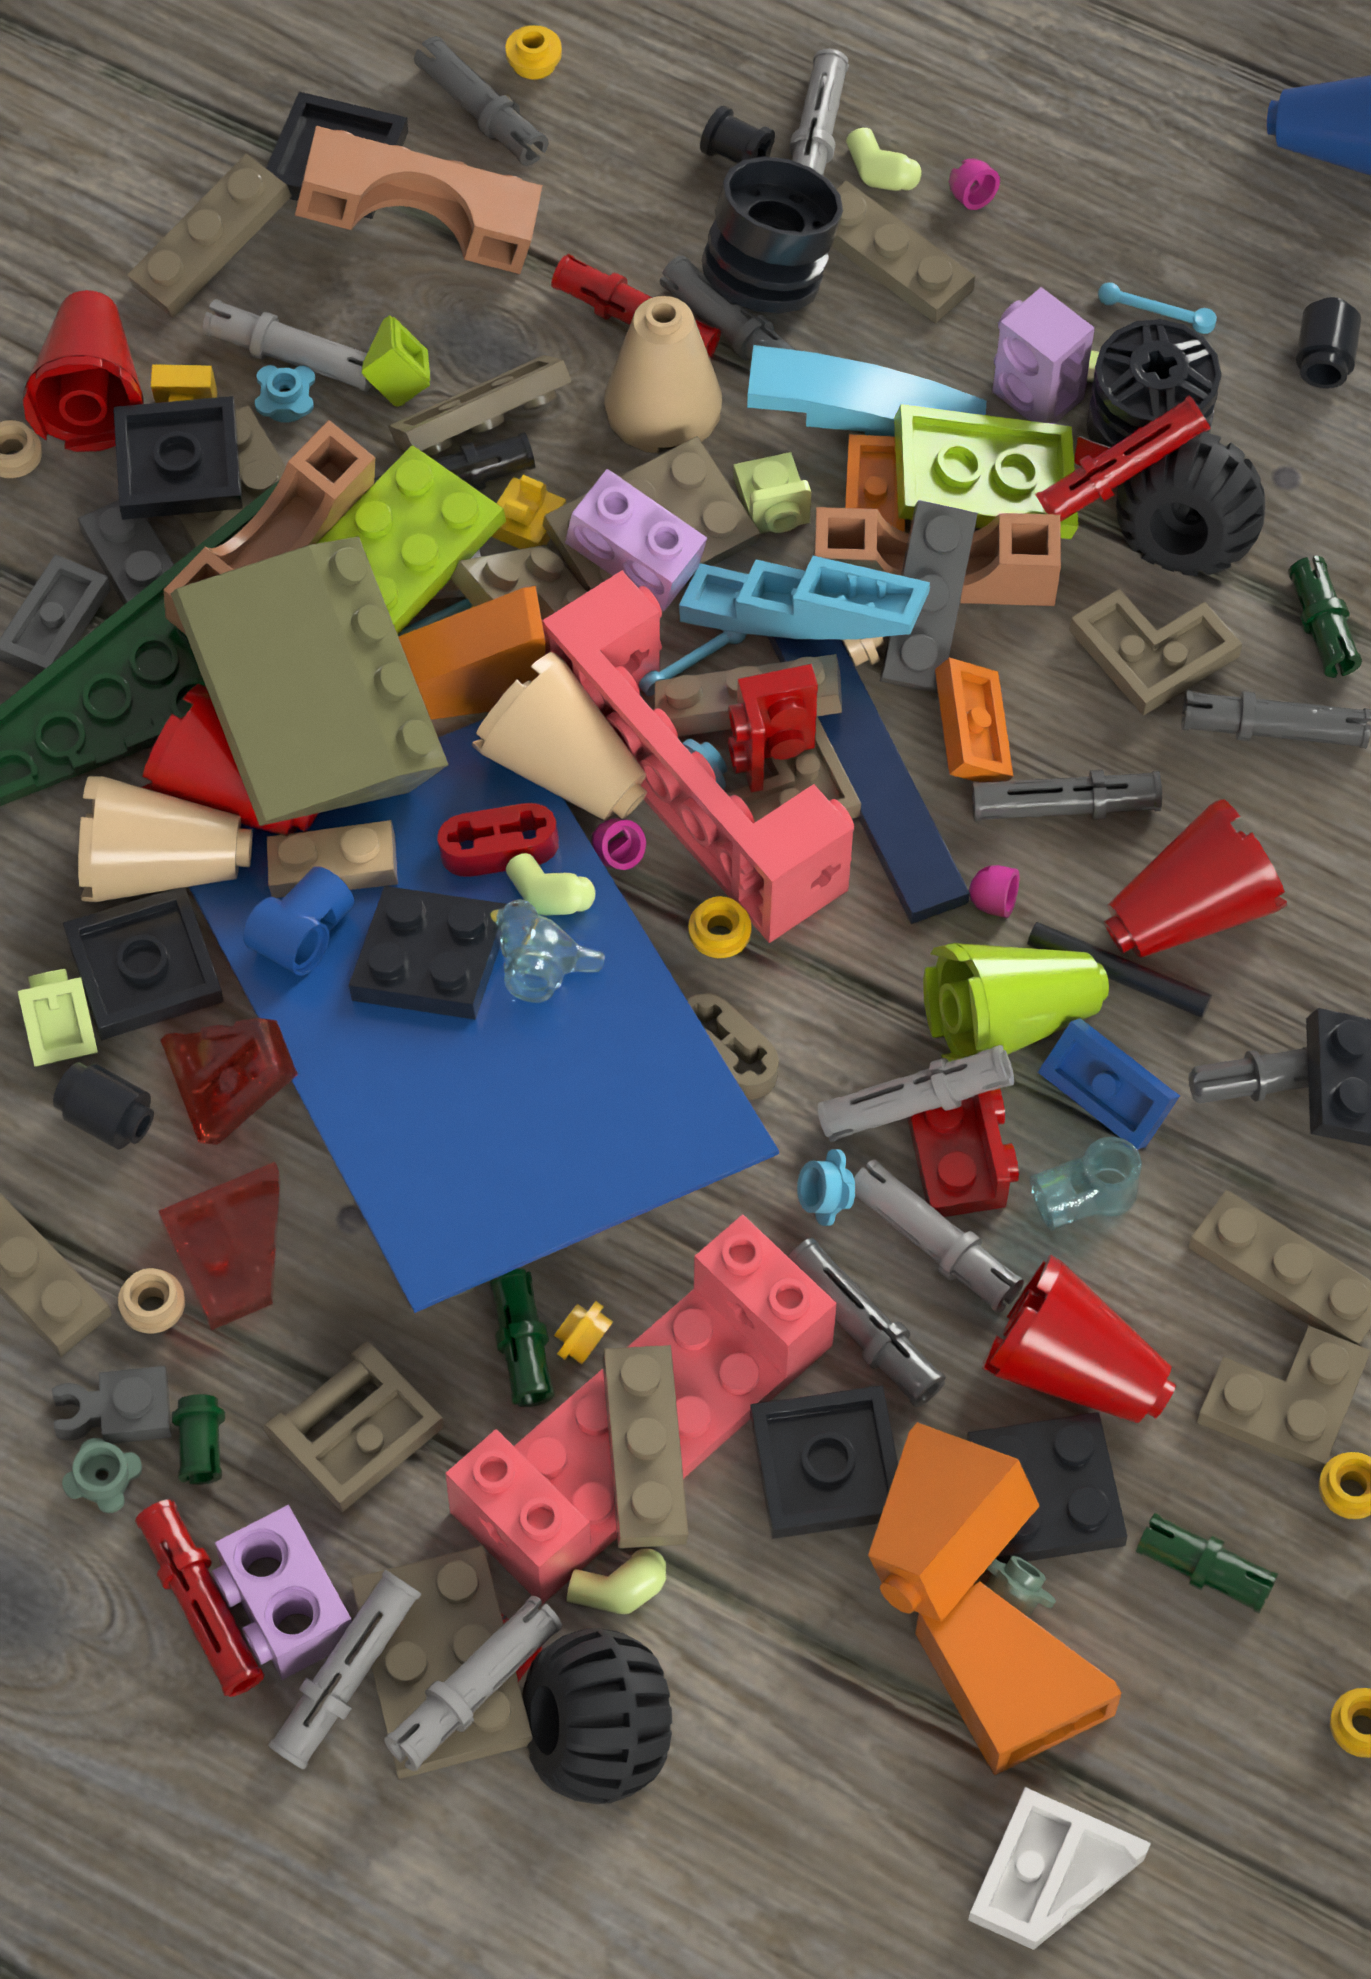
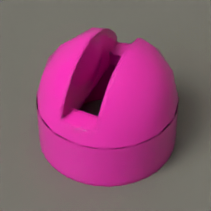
[949,158,1000,210]
[591,818,646,870]
[969,865,1020,918]

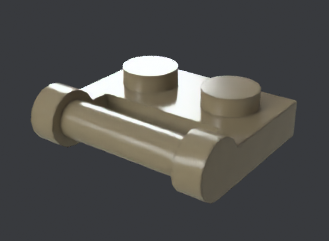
[263,1341,444,1513]

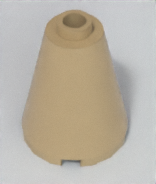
[605,296,722,453]
[472,652,647,821]
[78,776,252,902]

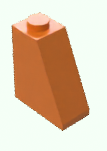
[398,586,545,720]
[868,1422,1040,1622]
[915,1581,1122,1776]

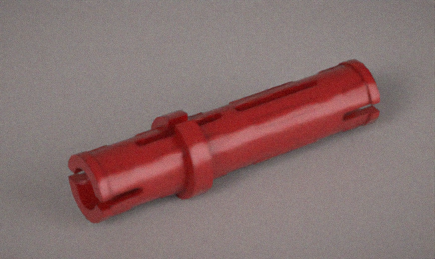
[551,254,721,358]
[1035,396,1211,523]
[135,1499,265,1697]

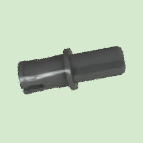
[1188,1047,1308,1103]

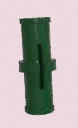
[1288,556,1362,678]
[490,1269,555,1407]
[1136,1513,1278,1613]

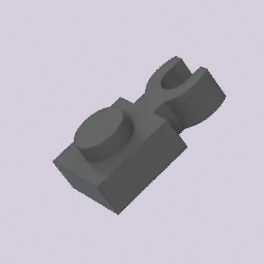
[52,1366,172,1444]

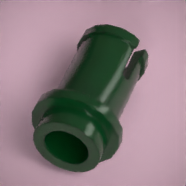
[171,1394,225,1485]

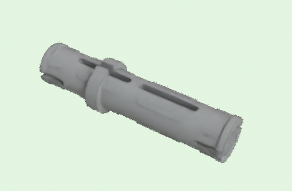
[789,48,849,175]
[202,299,372,392]
[818,1045,1014,1142]
[854,1159,1024,1313]
[268,1569,422,1770]
[384,1596,562,1771]

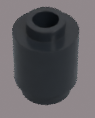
[1296,297,1361,389]
[53,1062,154,1149]

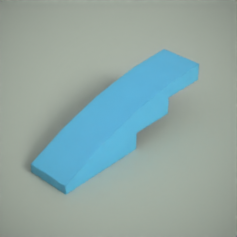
[747,345,987,437]
[679,556,930,639]

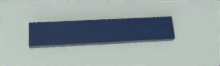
[767,636,970,924]

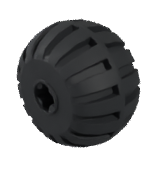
[1116,432,1265,576]
[522,1628,673,1804]

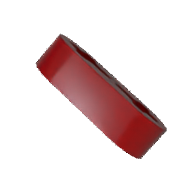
[437,803,559,877]

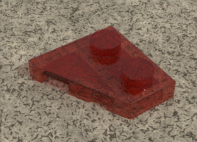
[160,1018,298,1145]
[158,1162,281,1330]

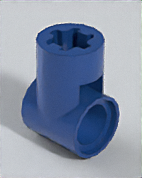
[243,866,355,976]

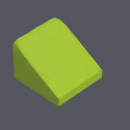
[361,315,430,407]

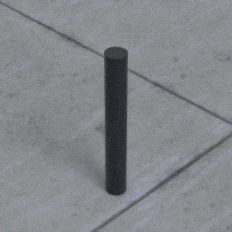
[1027,922,1212,1018]

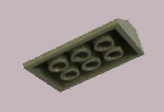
[171,536,448,826]

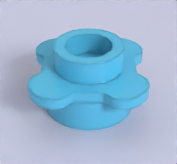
[255,365,315,423]
[797,1149,855,1226]

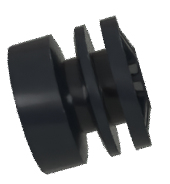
[701,156,843,314]
[1086,319,1222,448]

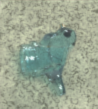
[491,899,605,1003]

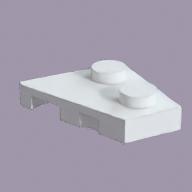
[968,1787,1151,1950]

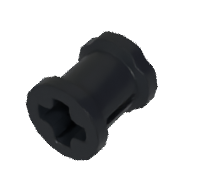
[700,106,775,164]

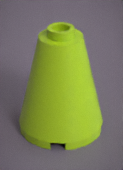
[923,943,1109,1062]

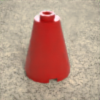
[23,290,144,452]
[142,684,318,837]
[1103,799,1287,958]
[982,1255,1176,1423]

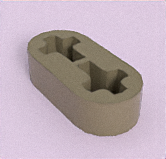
[687,993,779,1100]

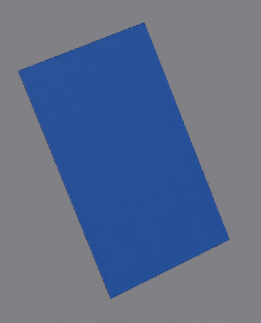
[189,719,779,1313]

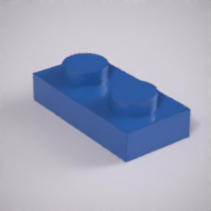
[1038,1018,1180,1150]

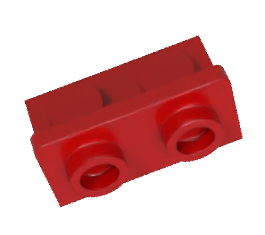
[728,664,818,793]
[907,1088,1019,1217]

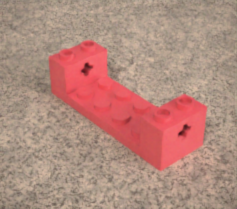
[542,570,854,943]
[445,1214,837,1605]

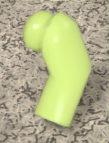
[846,128,921,191]
[506,853,595,916]
[567,1548,666,1614]

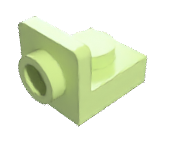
[733,452,811,534]
[18,969,98,1067]

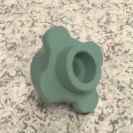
[62,1438,142,1513]
[985,1556,1056,1617]

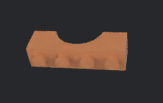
[295,126,542,274]
[164,420,375,635]
[814,507,1061,606]

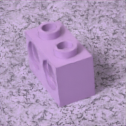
[992,287,1095,424]
[565,469,707,611]
[212,1505,352,1680]

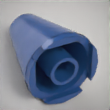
[1267,75,1371,176]

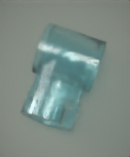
[1030,1136,1142,1231]

